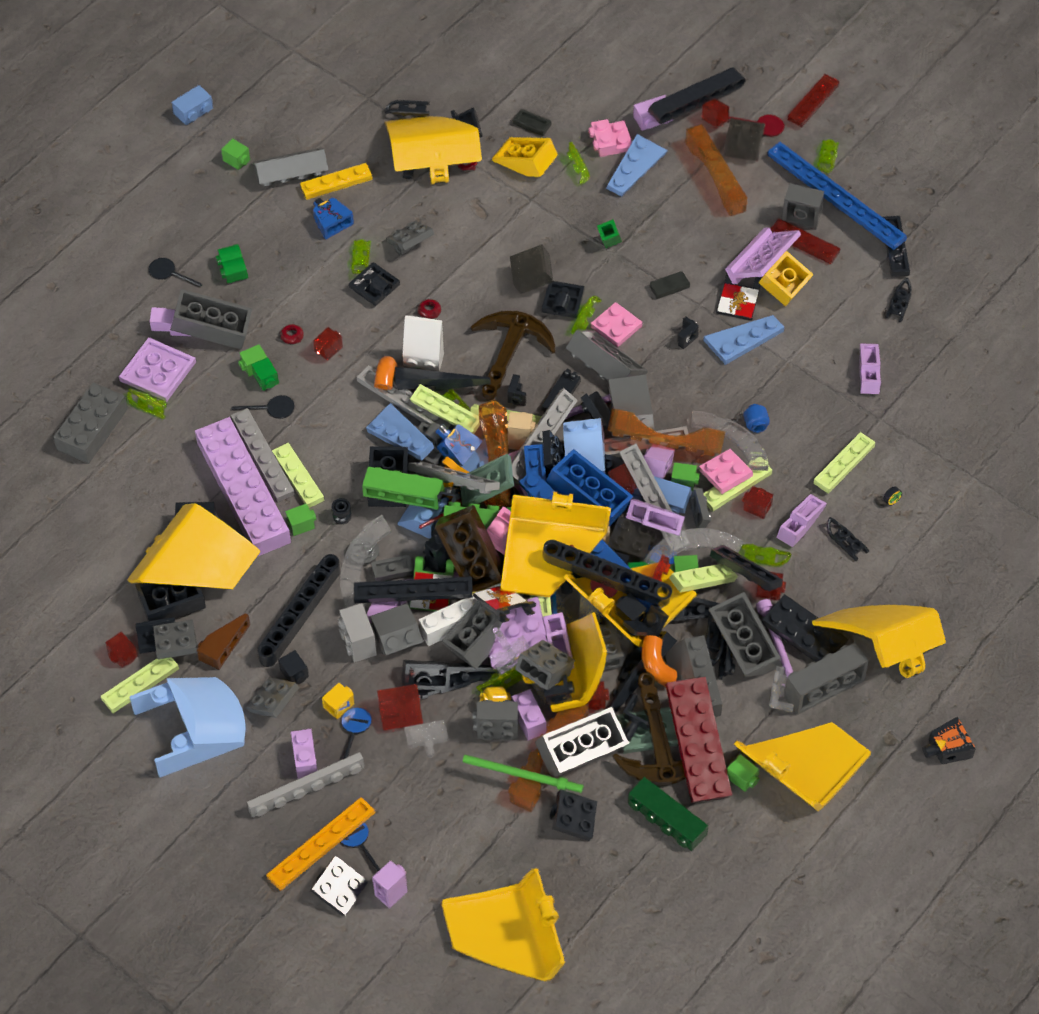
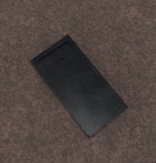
[761,594,849,662]

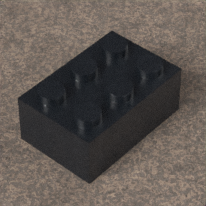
[367,446,409,507]
[135,583,206,621]

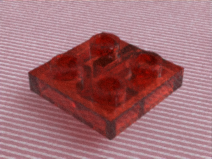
[377,684,423,731]

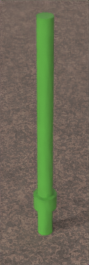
[463,755,584,793]

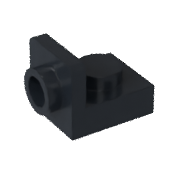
[678,316,699,349]
[507,374,527,406]
[544,675,575,705]

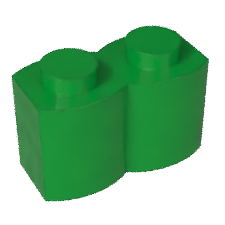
[216,244,248,283]

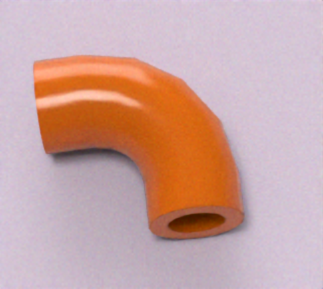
[374,356,397,390]
[642,635,677,686]

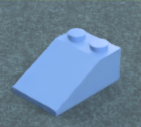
[563,418,605,473]

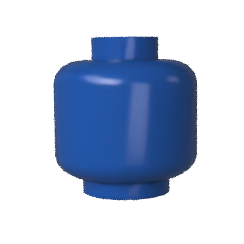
[743,404,770,433]

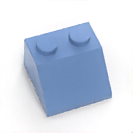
[398,497,449,539]

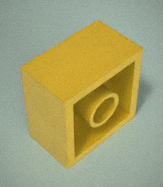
[759,251,814,307]

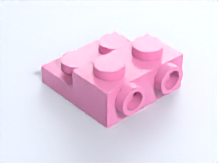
[588,119,632,157]

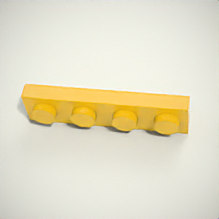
[300,163,372,200]

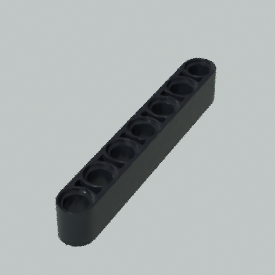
[648,67,746,124]
[543,540,672,607]
[258,554,340,667]

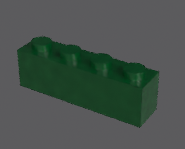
[628,777,709,851]

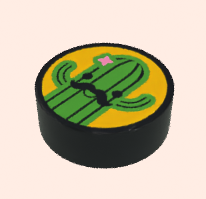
[883,486,902,506]

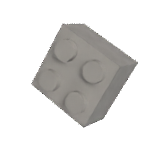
[337,603,377,662]

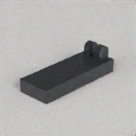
[542,368,581,412]

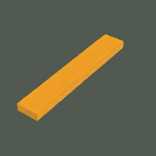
[266,797,375,891]

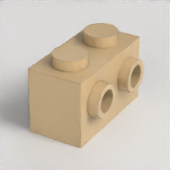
[508,412,536,450]

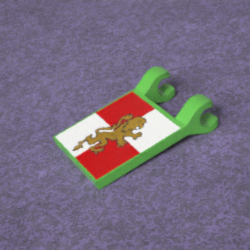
[409,556,455,612]

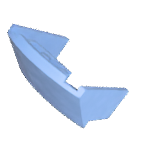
[129,677,246,777]

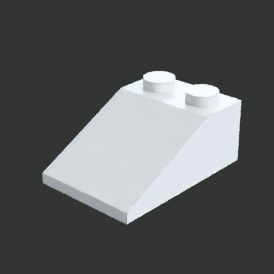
[403,316,444,372]

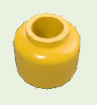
[480,686,511,702]

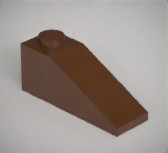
[197,613,250,670]

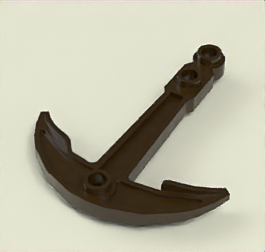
[471,311,555,400]
[612,673,686,786]

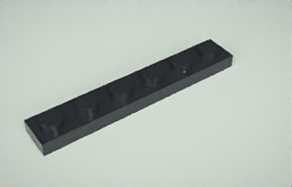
[354,577,473,604]

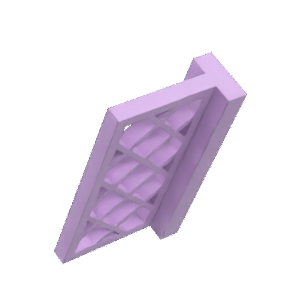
[725,228,801,284]

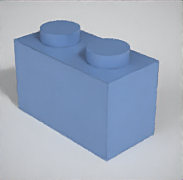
[172,85,213,125]

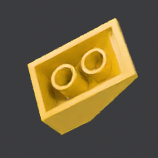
[492,137,558,177]

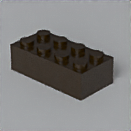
[435,505,504,592]

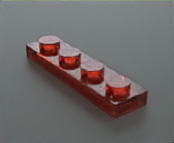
[787,74,840,127]
[770,218,841,264]

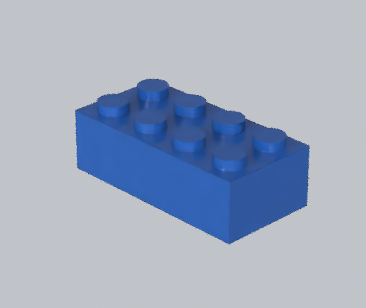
[546,449,633,527]

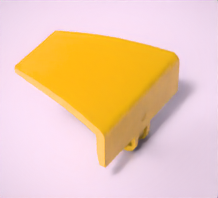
[385,116,482,185]
[500,491,611,597]
[127,503,260,589]
[564,562,697,647]
[812,605,946,678]
[522,612,607,712]
[734,722,871,812]
[441,868,565,982]

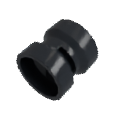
[331,498,352,524]

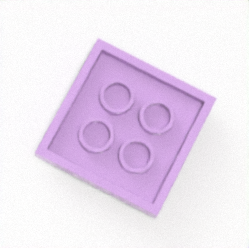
[119,338,196,402]
[489,597,548,669]

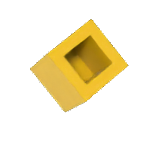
[322,683,354,719]

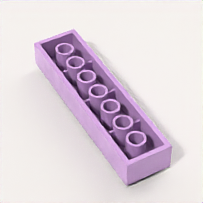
[195,417,291,557]

